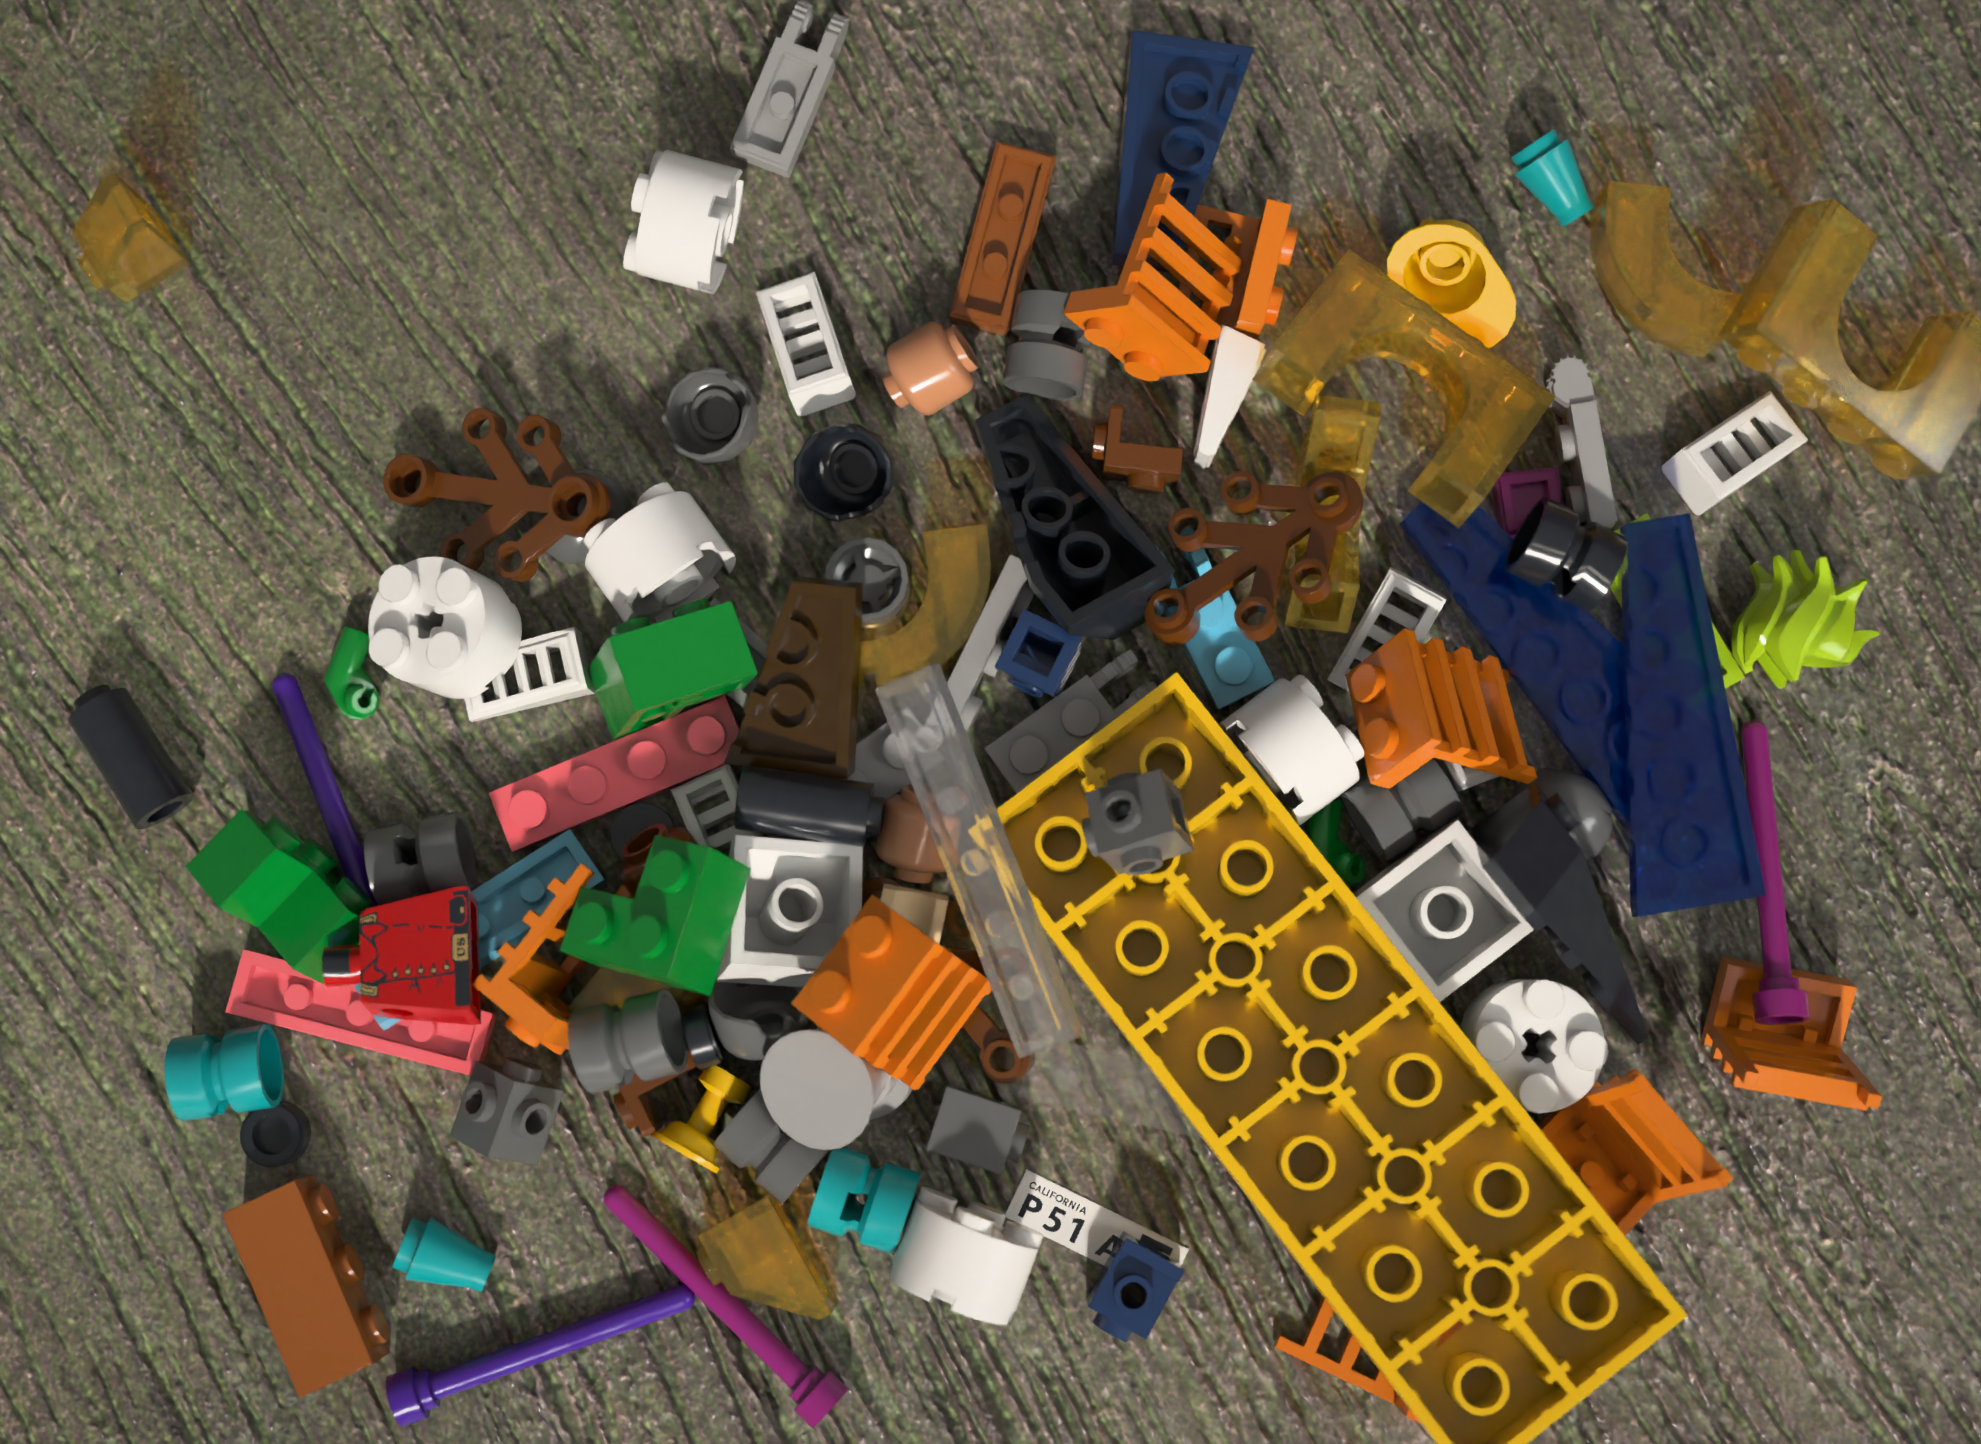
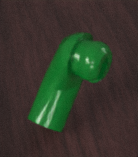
[324,626,380,720]
[1305,800,1366,887]

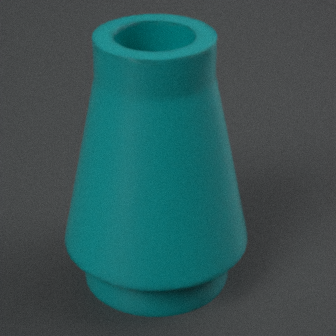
[1511,129,1595,228]
[392,1217,496,1292]

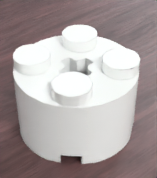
[623,150,744,294]
[583,482,736,623]
[368,556,522,699]
[1219,674,1365,826]
[1460,979,1609,1113]
[889,1186,1044,1325]

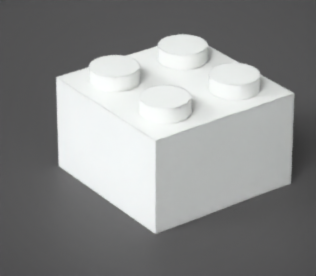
[1353,820,1534,1002]

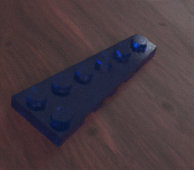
[1399,476,1724,834]
[1620,513,1766,917]

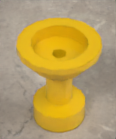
[650,1065,753,1174]

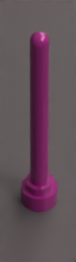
[1741,719,1810,1025]
[603,1185,849,1429]

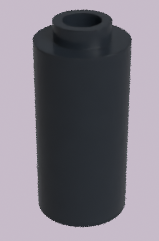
[68,685,194,829]
[734,765,885,847]

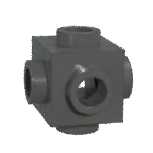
[1082,769,1194,875]
[449,1057,564,1165]

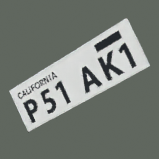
[1006,1169,1189,1265]

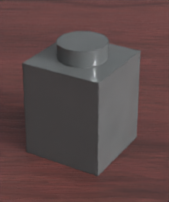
[926,1083,1030,1174]

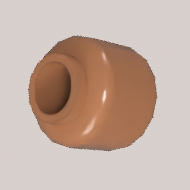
[882,321,979,416]
[876,785,964,883]

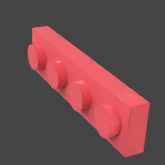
[489,695,740,853]
[225,949,498,1076]

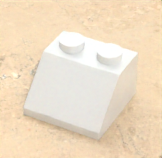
[716,835,863,987]

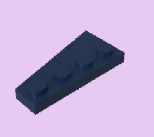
[1111,30,1254,273]

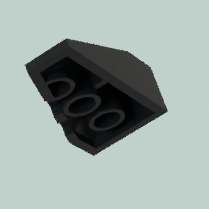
[974,394,1175,640]
[1472,782,1649,1045]

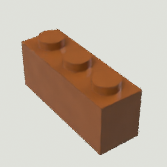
[222,1174,390,1398]

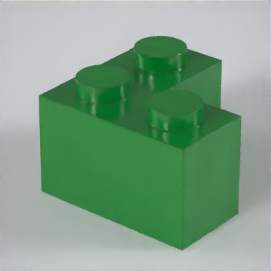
[587,599,758,740]
[185,808,373,985]
[560,835,751,996]

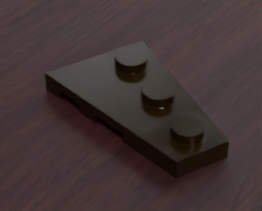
[724,576,863,779]

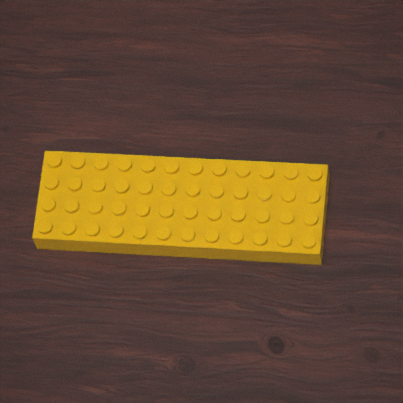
[969,672,1688,1444]

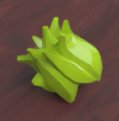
[1731,550,1880,689]

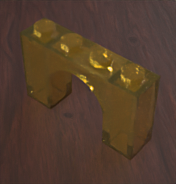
[1718,198,1981,480]
[1252,249,1556,528]

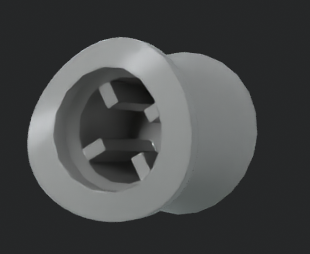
[760,1020,912,1150]

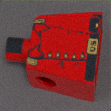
[322,886,481,1025]

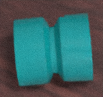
[165,1023,284,1121]
[807,1147,921,1255]

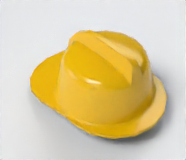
[1387,216,1516,353]

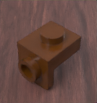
[1091,405,1183,494]
[613,1044,697,1137]

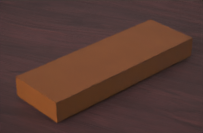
[949,141,1057,337]

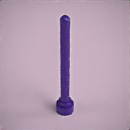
[272,673,378,908]
[386,1284,696,1427]

